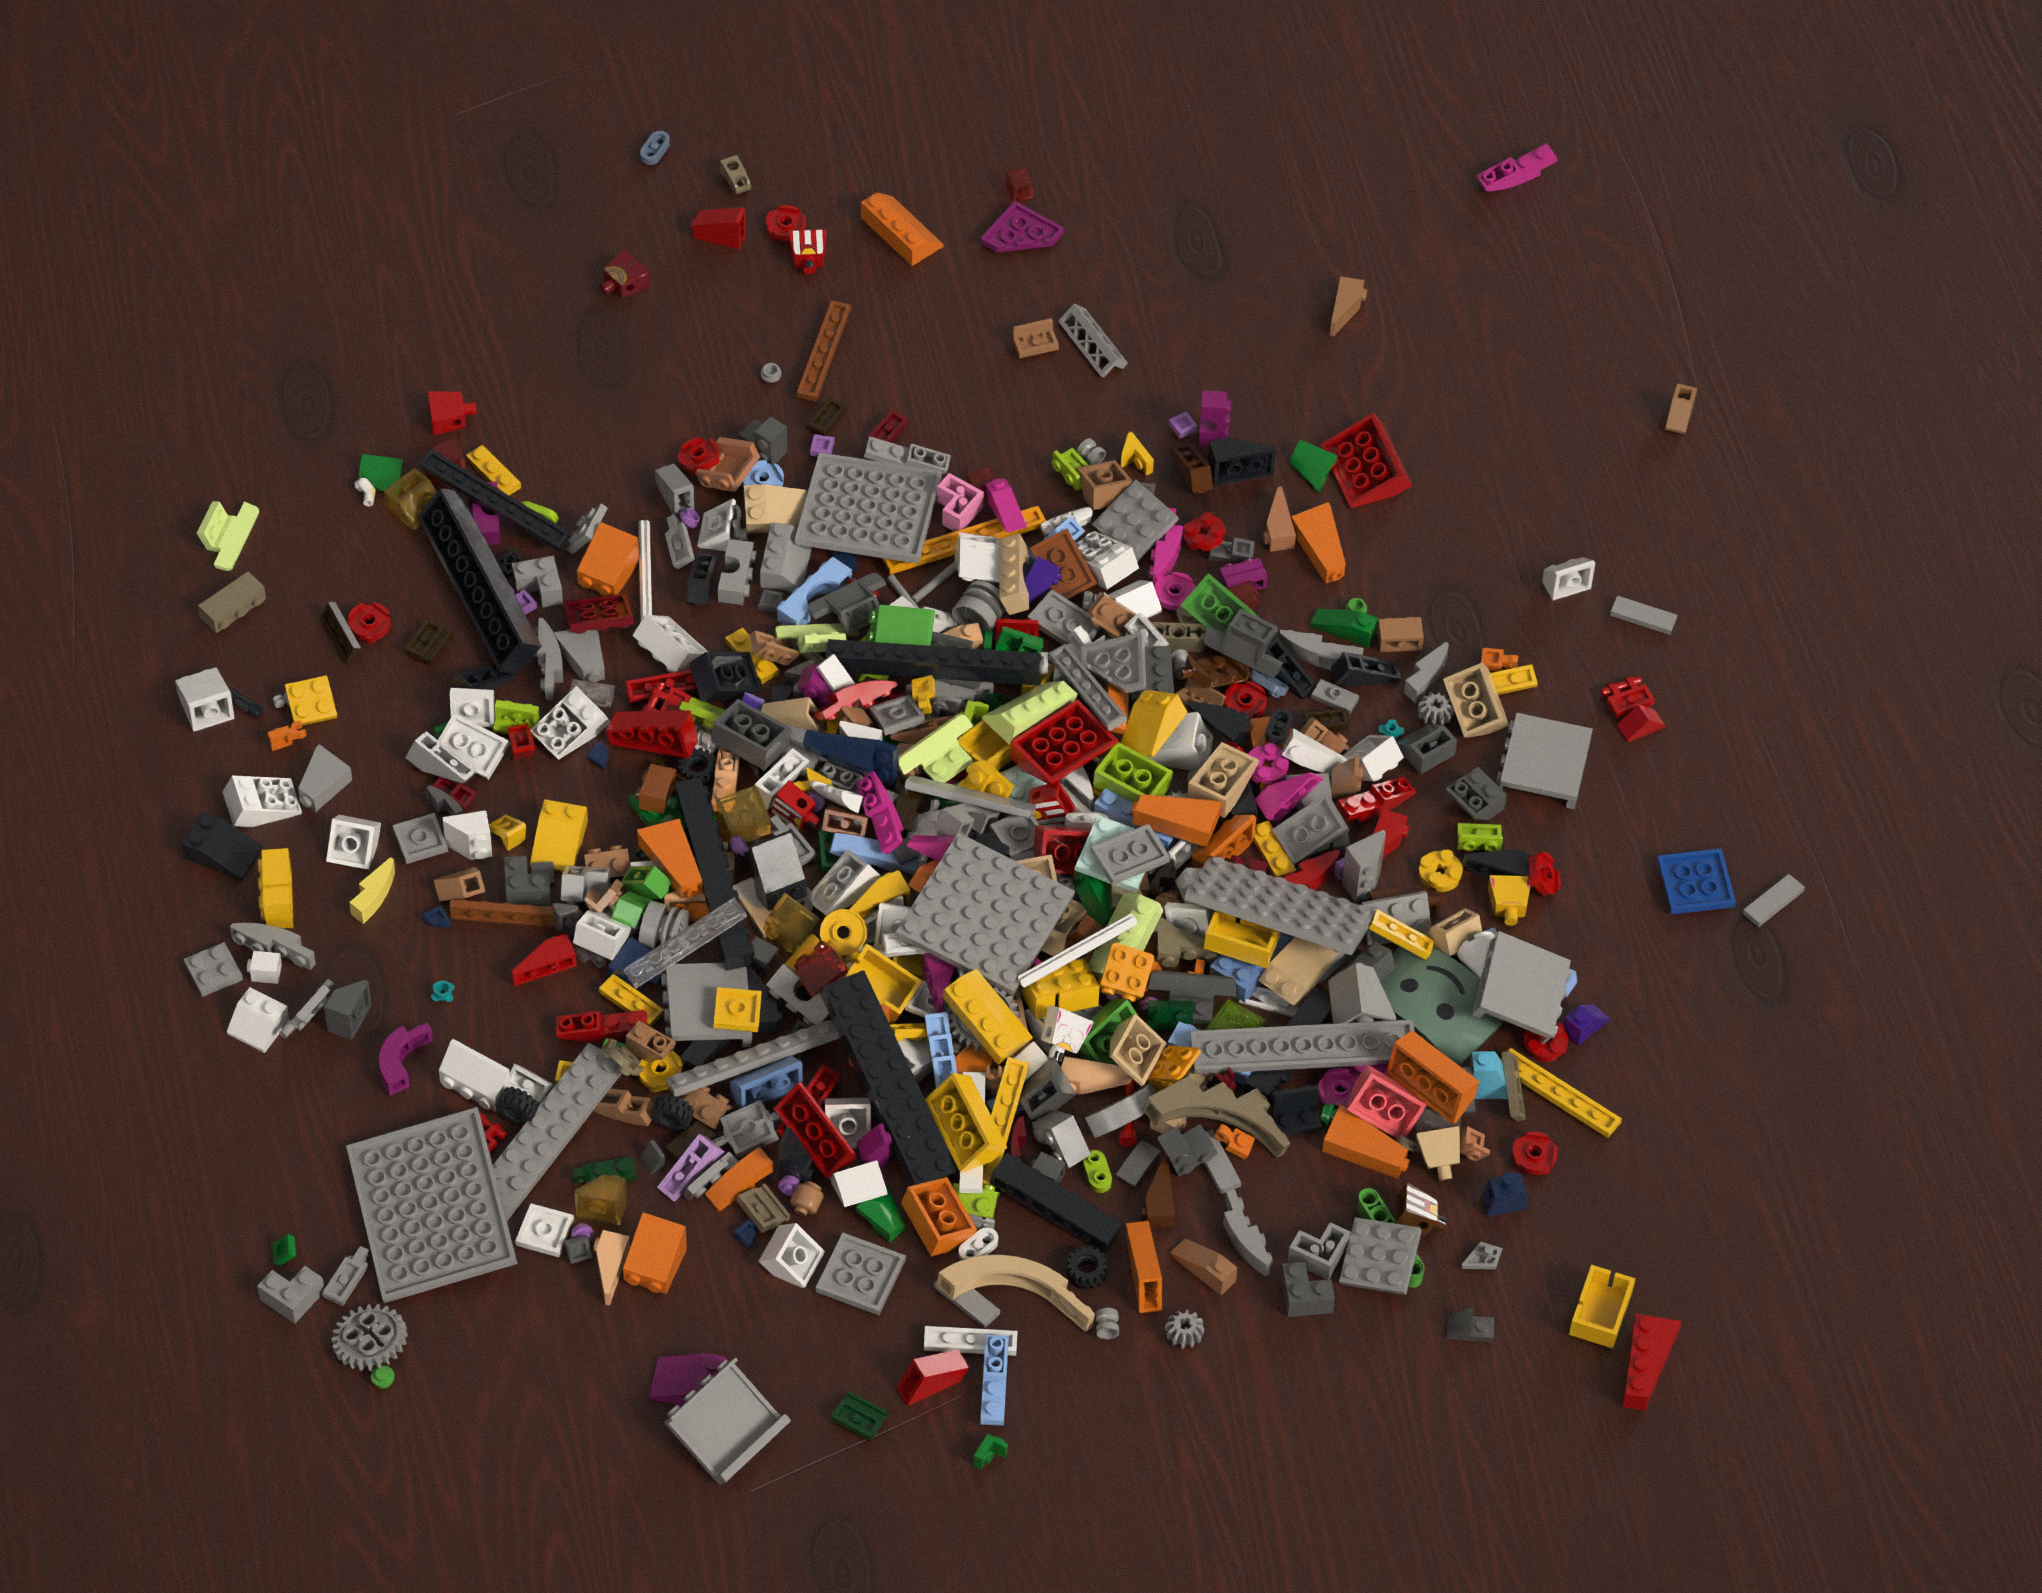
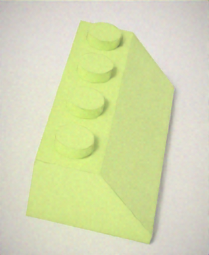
[982,681,1078,745]
[1088,892,1164,977]

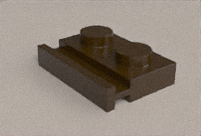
[404,619,454,665]

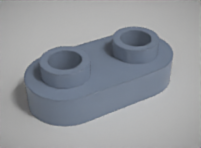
[640,131,670,165]
[1249,668,1289,698]

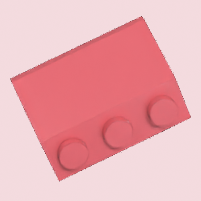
[1346,1065,1427,1138]

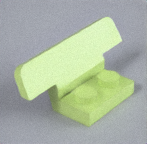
[197,501,259,571]
[775,623,859,653]
[898,713,973,783]

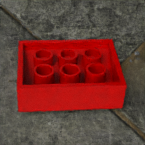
[1320,413,1413,508]
[1010,699,1119,785]

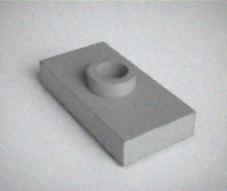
[1311,679,1359,715]

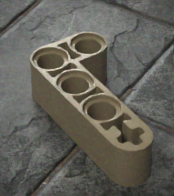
[1125,622,1208,652]

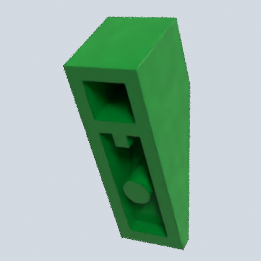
[1310,609,1378,648]
[1074,871,1112,927]

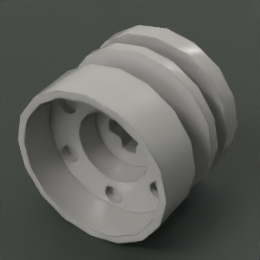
[952,580,1006,637]
[639,901,689,955]

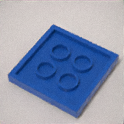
[1657,848,1736,914]

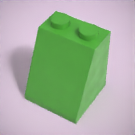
[866,605,935,646]

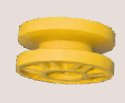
[820,909,867,955]

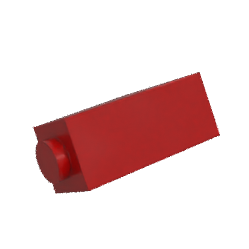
[691,207,746,250]
[896,1350,969,1406]

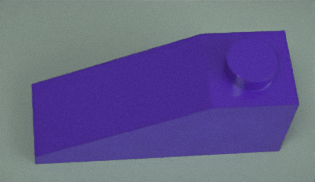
[1007,556,1062,616]

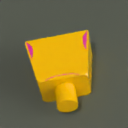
[1488,875,1530,926]

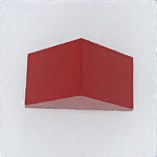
[1617,704,1665,743]
[507,723,535,760]

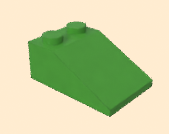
[1181,573,1260,634]

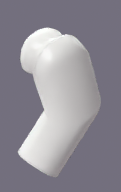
[355,478,376,506]

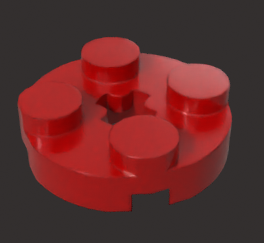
[766,205,806,241]
[677,437,720,475]
[1183,512,1226,551]
[348,602,391,644]
[1224,681,1267,719]
[1528,852,1561,896]
[1523,1022,1568,1062]
[1512,1132,1558,1175]

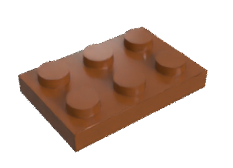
[1030,528,1097,600]

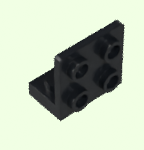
[1272,1085,1322,1137]

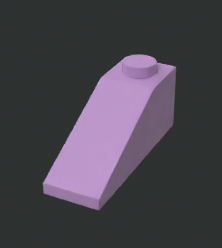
[657,1134,725,1202]

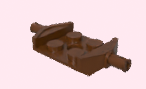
[1178,653,1250,688]

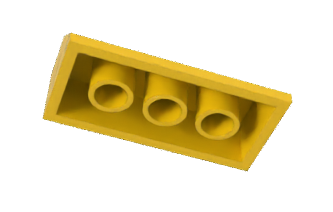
[942,969,1033,1065]
[925,1073,1007,1172]

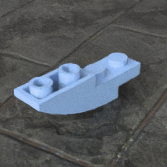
[980,1335,1009,1426]

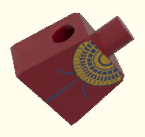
[599,250,650,298]

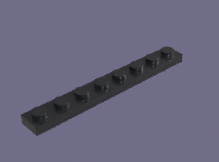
[419,449,570,551]

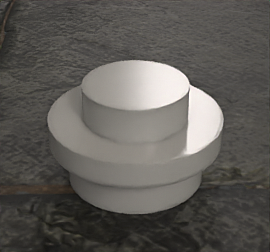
[761,363,781,383]

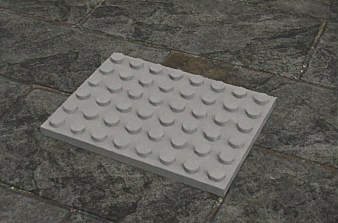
[346,1107,518,1303]

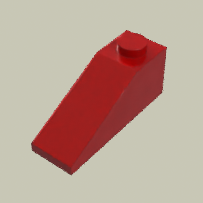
[1373,809,1410,858]
[511,933,577,986]

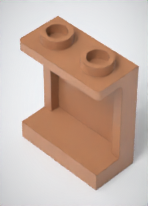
[695,437,760,492]

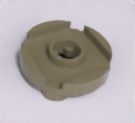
[602,1039,644,1076]

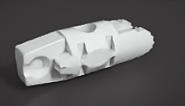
[1040,507,1093,537]

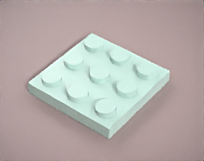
[1075,815,1159,893]

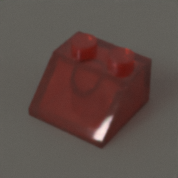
[794,940,849,998]

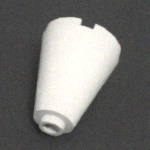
[1457,931,1495,980]

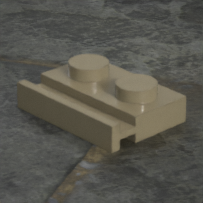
[736,1183,790,1233]

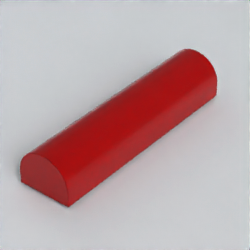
[625,669,698,703]
[776,1064,841,1140]

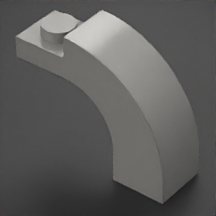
[1085,1083,1157,1138]

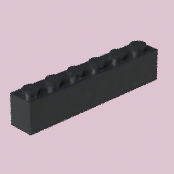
[1244,987,1333,1103]
[990,1153,1121,1254]

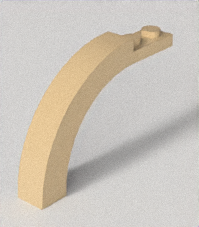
[936,1255,1095,1332]

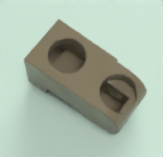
[720,155,751,195]

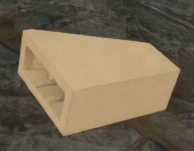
[761,697,827,732]

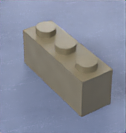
[198,571,266,633]

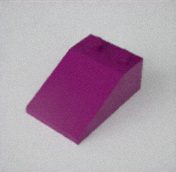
[649,1353,726,1405]

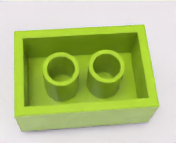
[1093,743,1173,803]

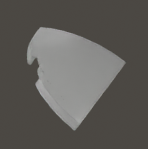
[921,696,966,718]

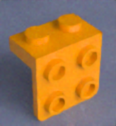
[1098,943,1154,1002]
[1147,1045,1201,1092]

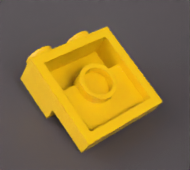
[958,760,1014,812]

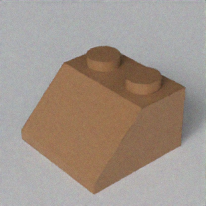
[1077,460,1132,510]

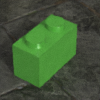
[621,866,672,900]
[611,891,653,929]

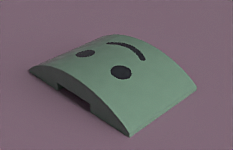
[1380,946,1505,1066]

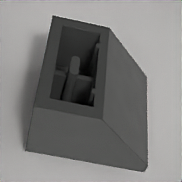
[1396,723,1457,775]
[1445,767,1507,820]
[1020,1057,1076,1119]

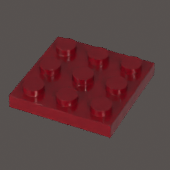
[563,593,634,634]

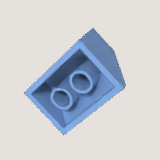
[730,1056,803,1109]

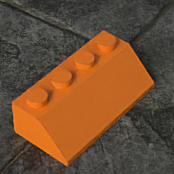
[861,192,943,266]
[1386,1030,1480,1125]

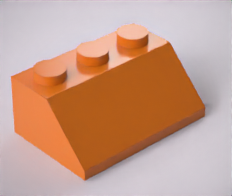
[1191,815,1256,868]
[901,1177,977,1257]

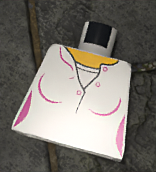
[1041,1005,1094,1062]

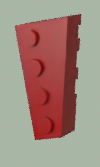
[606,710,698,759]
[1622,1314,1682,1411]

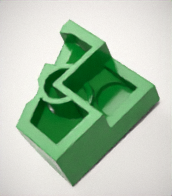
[1290,440,1337,493]
[359,454,404,501]
[994,626,1043,653]
[856,1186,905,1243]

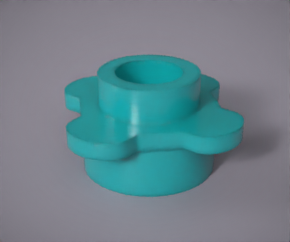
[1378,719,1404,741]
[431,981,454,1002]

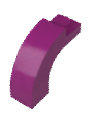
[379,1023,433,1096]

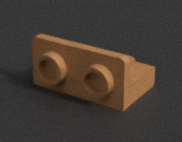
[1088,592,1136,638]

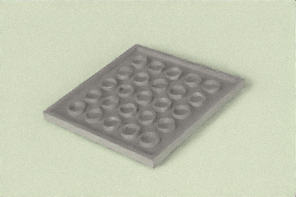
[795,452,942,564]
[895,832,1075,995]

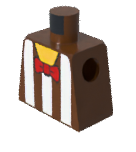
[1394,1182,1447,1235]

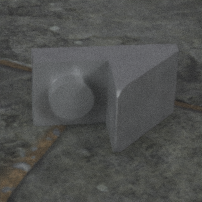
[785,659,815,699]
[1447,1308,1494,1342]

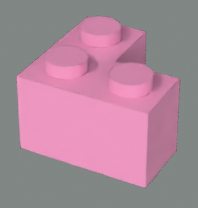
[937,473,984,532]

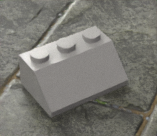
[760,522,812,592]
[1342,830,1386,903]

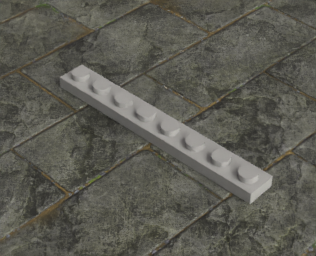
[665,1020,840,1097]

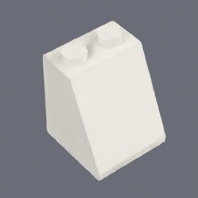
[175,668,235,732]
[1146,712,1214,771]

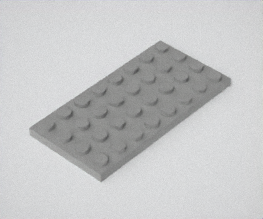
[1184,857,1375,955]

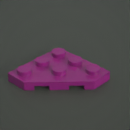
[980,201,1065,253]

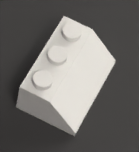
[633,615,708,673]
[439,1039,511,1112]

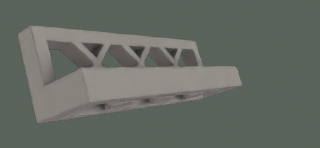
[1058,304,1128,377]

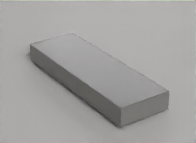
[1610,596,1678,635]
[1743,874,1805,927]
[1204,1129,1241,1194]
[934,1281,1000,1329]

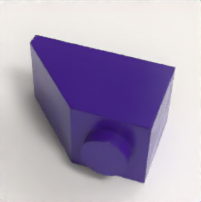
[1564,1004,1610,1045]

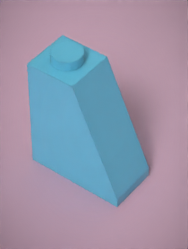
[1470,1051,1508,1099]

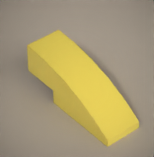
[349,857,395,924]

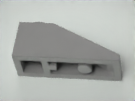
[405,731,476,784]

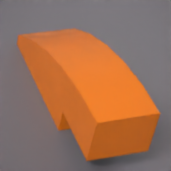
[705,1147,773,1212]

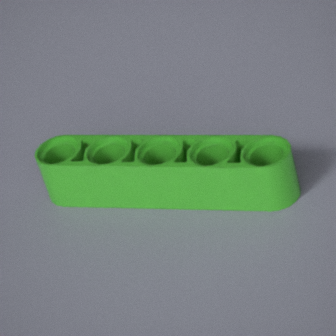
[1357,1188,1424,1288]

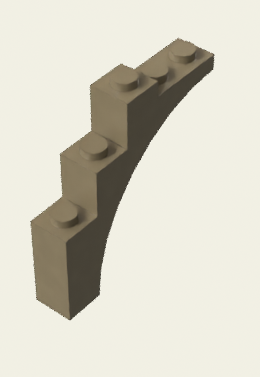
[1110,884,1221,967]
[1142,1075,1290,1158]

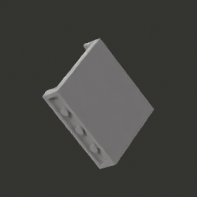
[1496,713,1593,809]
[1472,931,1571,1044]
[661,963,752,1049]
[664,1358,791,1486]

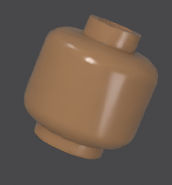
[790,1181,824,1217]

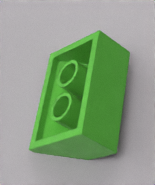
[1077,999,1137,1065]

